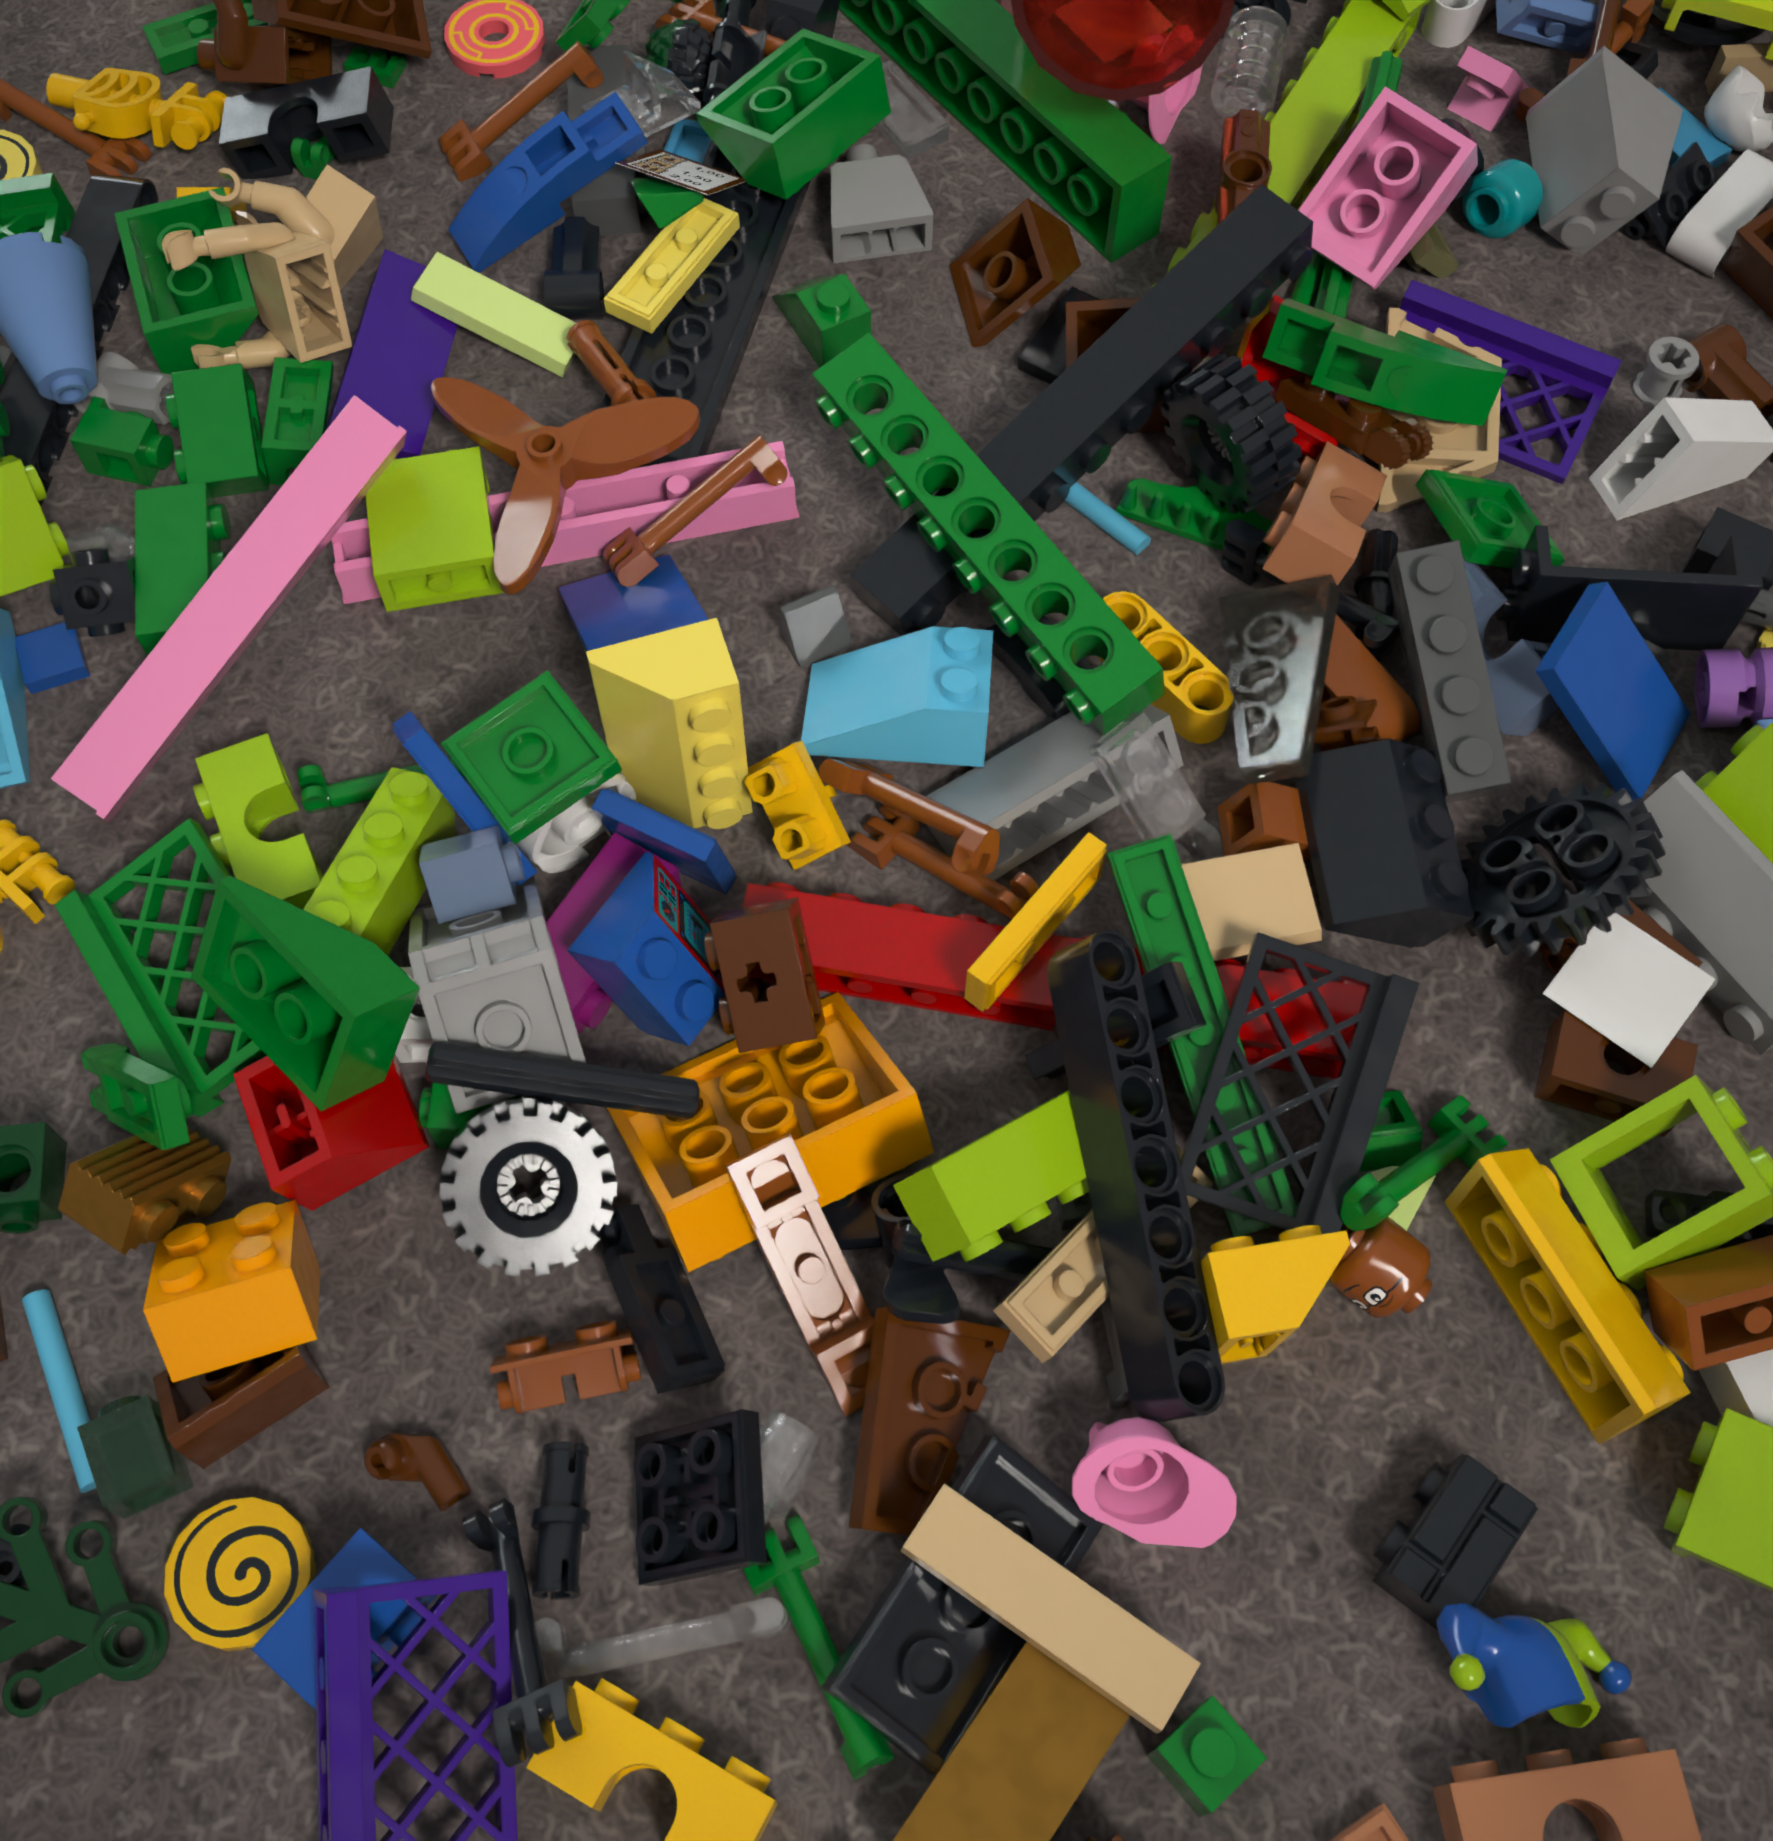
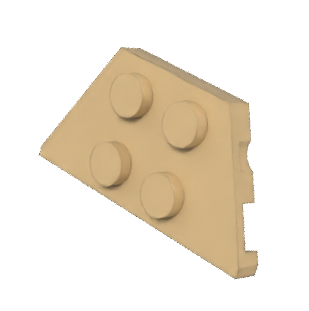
[1377,307,1502,513]

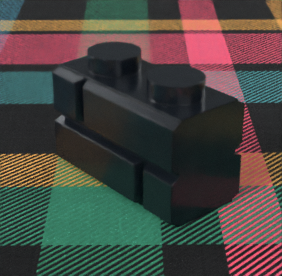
[1372,1453,1538,1630]

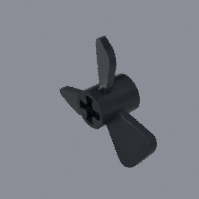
[821,1173,961,1324]

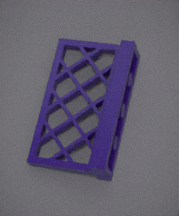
[1400,280,1622,484]
[313,1570,518,1841]

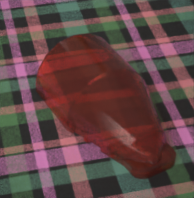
[1011,0,1235,102]

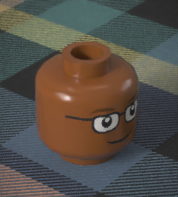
[1329,1217,1432,1318]

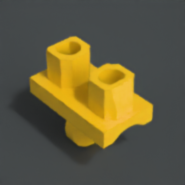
[744,741,851,870]

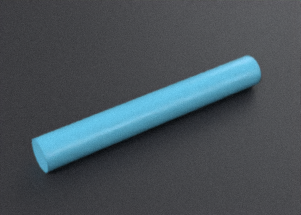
[1064,482,1151,556]
[22,1289,110,1493]

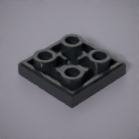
[634,1409,767,1586]

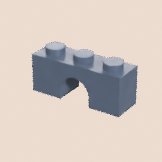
[1463,558,1559,737]

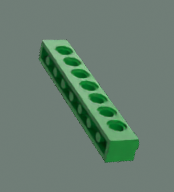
[812,333,1165,737]

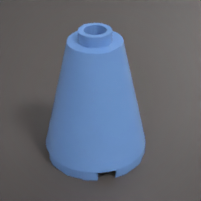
[0,232,97,404]

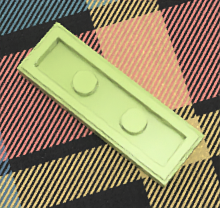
[411,252,576,378]

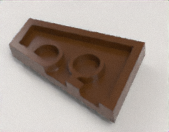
[849,1307,1011,1536]

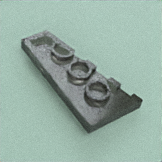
[1219,574,1340,785]

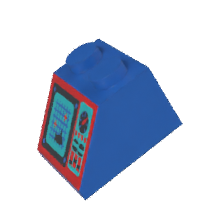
[567,852,726,1046]

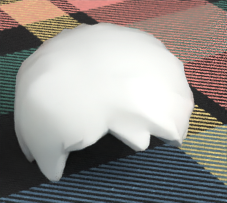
[1704,65,1773,152]

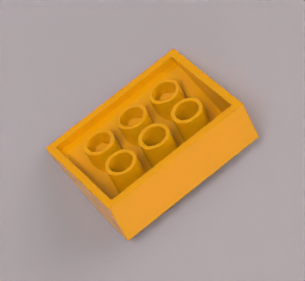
[606,992,935,1273]

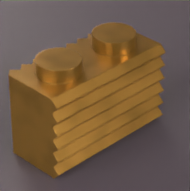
[58,1125,232,1255]

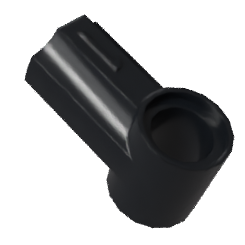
[544,216,604,320]

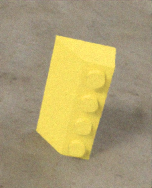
[586,618,753,829]

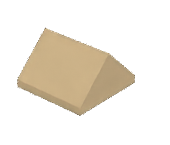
[1181,843,1322,961]

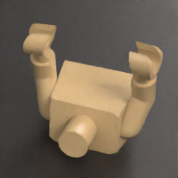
[209,164,383,290]
[162,222,353,369]

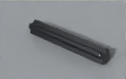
[425,1042,700,1119]

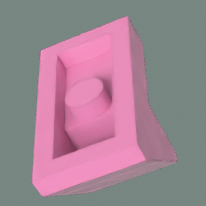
[1447,45,1529,132]

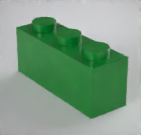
[135,482,231,656]

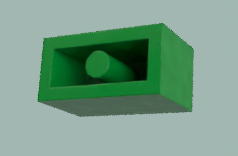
[166,363,270,498]

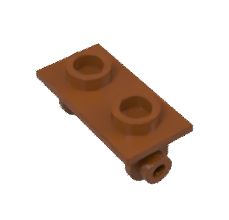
[490,1320,642,1414]

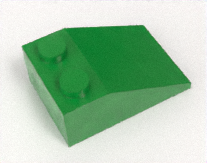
[191,876,420,1112]

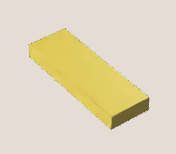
[604,198,740,334]

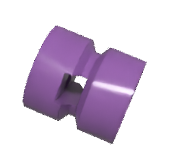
[1694,647,1773,729]

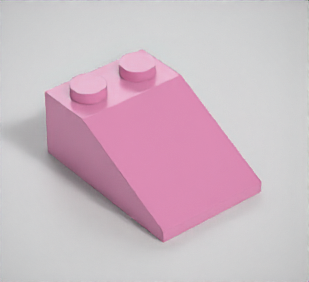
[1298,86,1478,291]

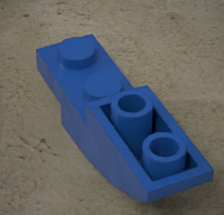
[448,92,648,273]

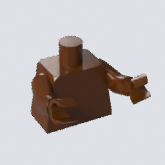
[197,0,332,88]

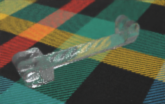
[535,1597,792,1684]

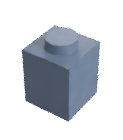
[419,825,525,924]

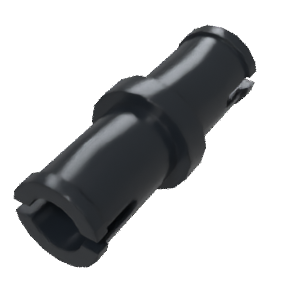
[531,1441,591,1600]

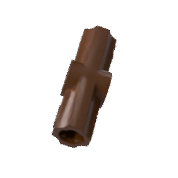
[1214,109,1272,226]

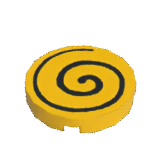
[164,1497,316,1651]

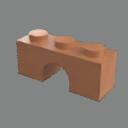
[1262,441,1387,604]
[1433,1737,1702,1841]

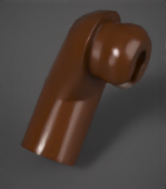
[364,1433,471,1511]

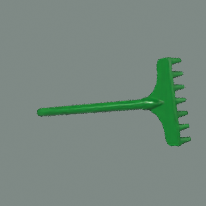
[1116,249,1326,552]

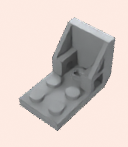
[408,875,587,1114]

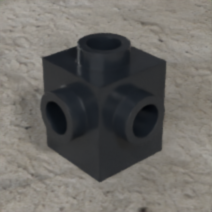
[49,547,135,637]

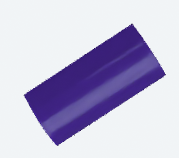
[326,249,458,459]

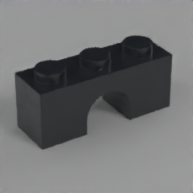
[219,66,394,179]

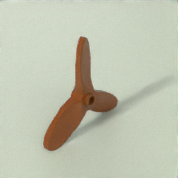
[431,377,701,595]

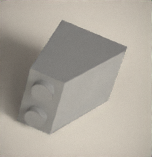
[1526,46,1683,255]

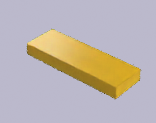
[964,832,1107,1012]

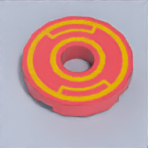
[444,0,545,78]

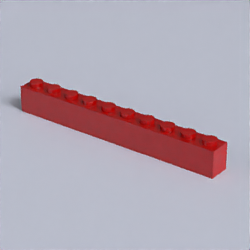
[742,882,1367,1079]

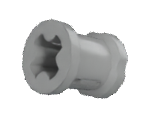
[1632,336,1700,408]

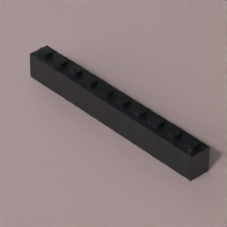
[850,184,1313,636]

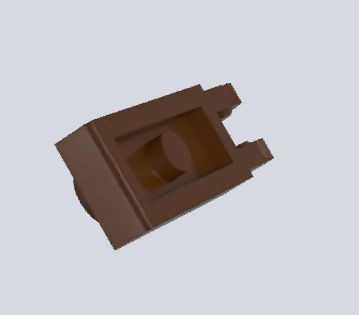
[1275,373,1434,470]

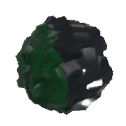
[643,18,716,102]

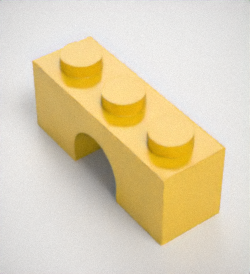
[526,1678,778,1841]

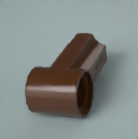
[1684,324,1773,419]

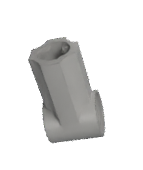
[74,352,174,425]

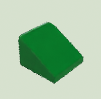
[631,177,705,229]
[1359,1090,1423,1172]

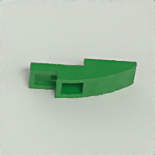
[1262,298,1508,426]

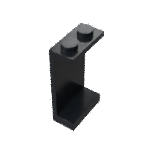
[1496,525,1763,651]

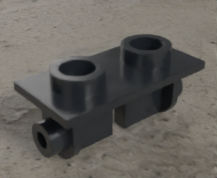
[703,17,767,104]
[1624,142,1718,247]

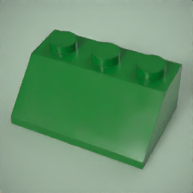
[696,28,891,200]
[114,187,259,374]

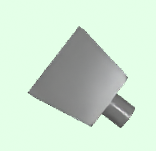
[831,144,933,264]

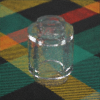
[759,1411,820,1525]

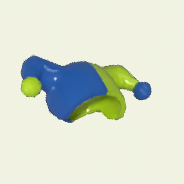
[1436,1603,1632,1728]

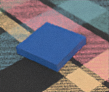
[591,788,737,895]

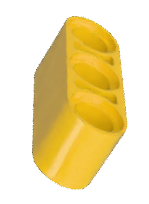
[1097,591,1235,744]

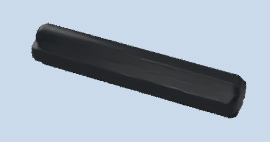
[890,1219,1052,1282]

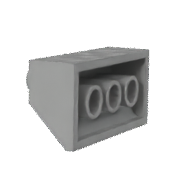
[1629,770,1773,1055]

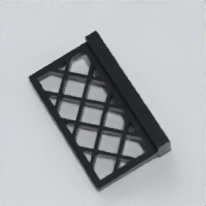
[1180,932,1419,1234]

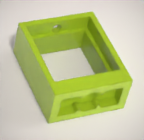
[1549,1075,1773,1290]

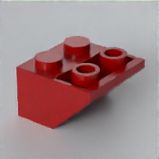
[233,1055,430,1211]

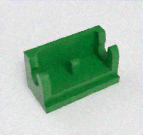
[261,357,334,485]

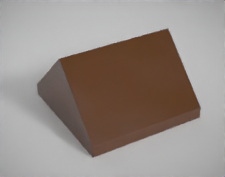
[153,1344,330,1469]

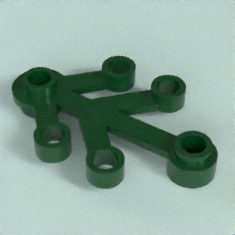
[0,1496,170,1718]

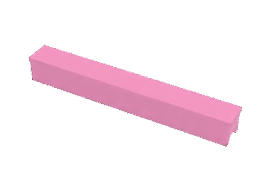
[51,395,407,823]
[331,441,799,604]

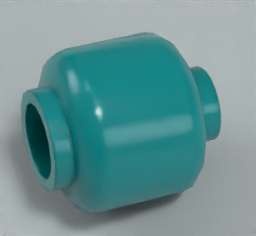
[1462,159,1543,239]

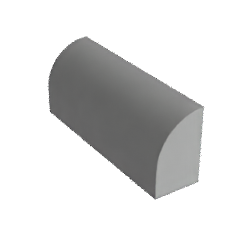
[926,704,1184,880]

